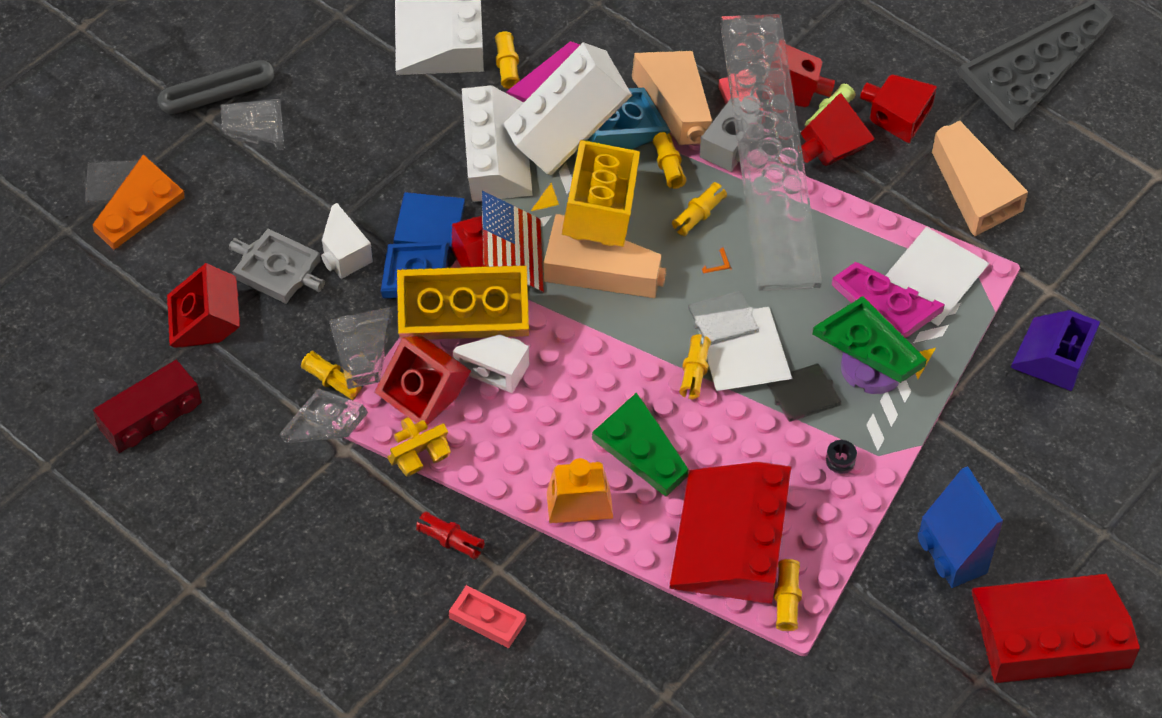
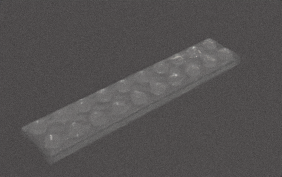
[720,14,822,291]

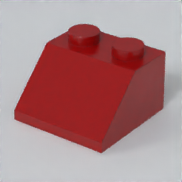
[167,263,240,348]
[374,336,471,425]

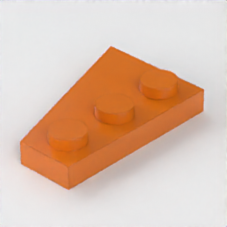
[93,154,185,250]

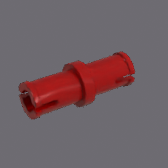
[416,511,485,559]

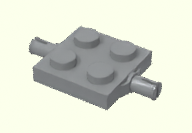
[229,229,325,304]

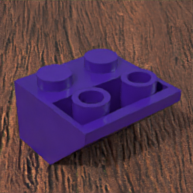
[1011,310,1100,391]

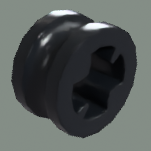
[826,440,857,474]

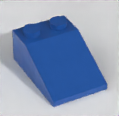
[918,466,1003,588]

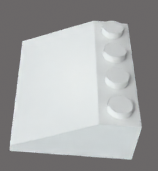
[395,0,484,75]

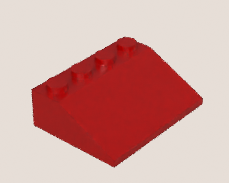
[669,462,791,604]
[971,574,1140,683]

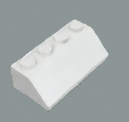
[503,42,632,175]
[462,85,533,202]

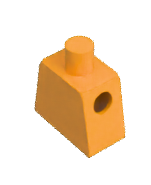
[547,458,613,523]

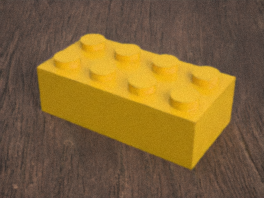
[561,140,640,247]
[397,265,529,340]

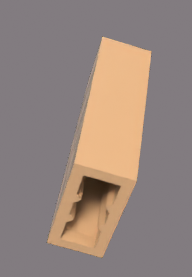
[632,51,712,145]
[932,121,1028,236]
[544,214,666,298]

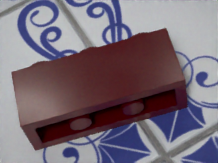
[92,359,202,453]

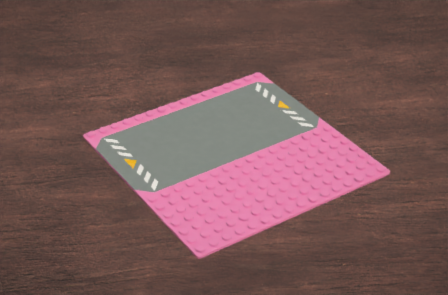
[335,132,1020,656]

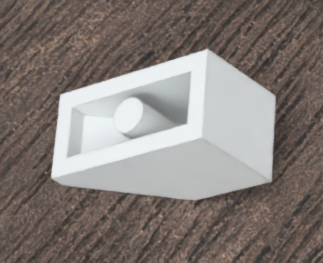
[321,203,373,279]
[453,335,530,393]

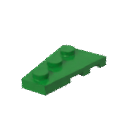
[812,296,927,383]
[592,392,689,497]

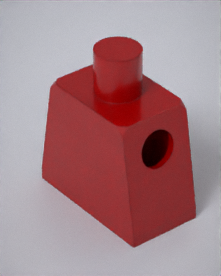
[761,42,835,107]
[860,74,937,144]
[797,93,875,166]

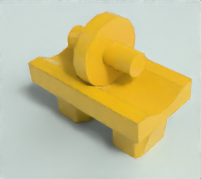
[387,417,451,477]

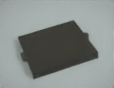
[766,363,841,422]

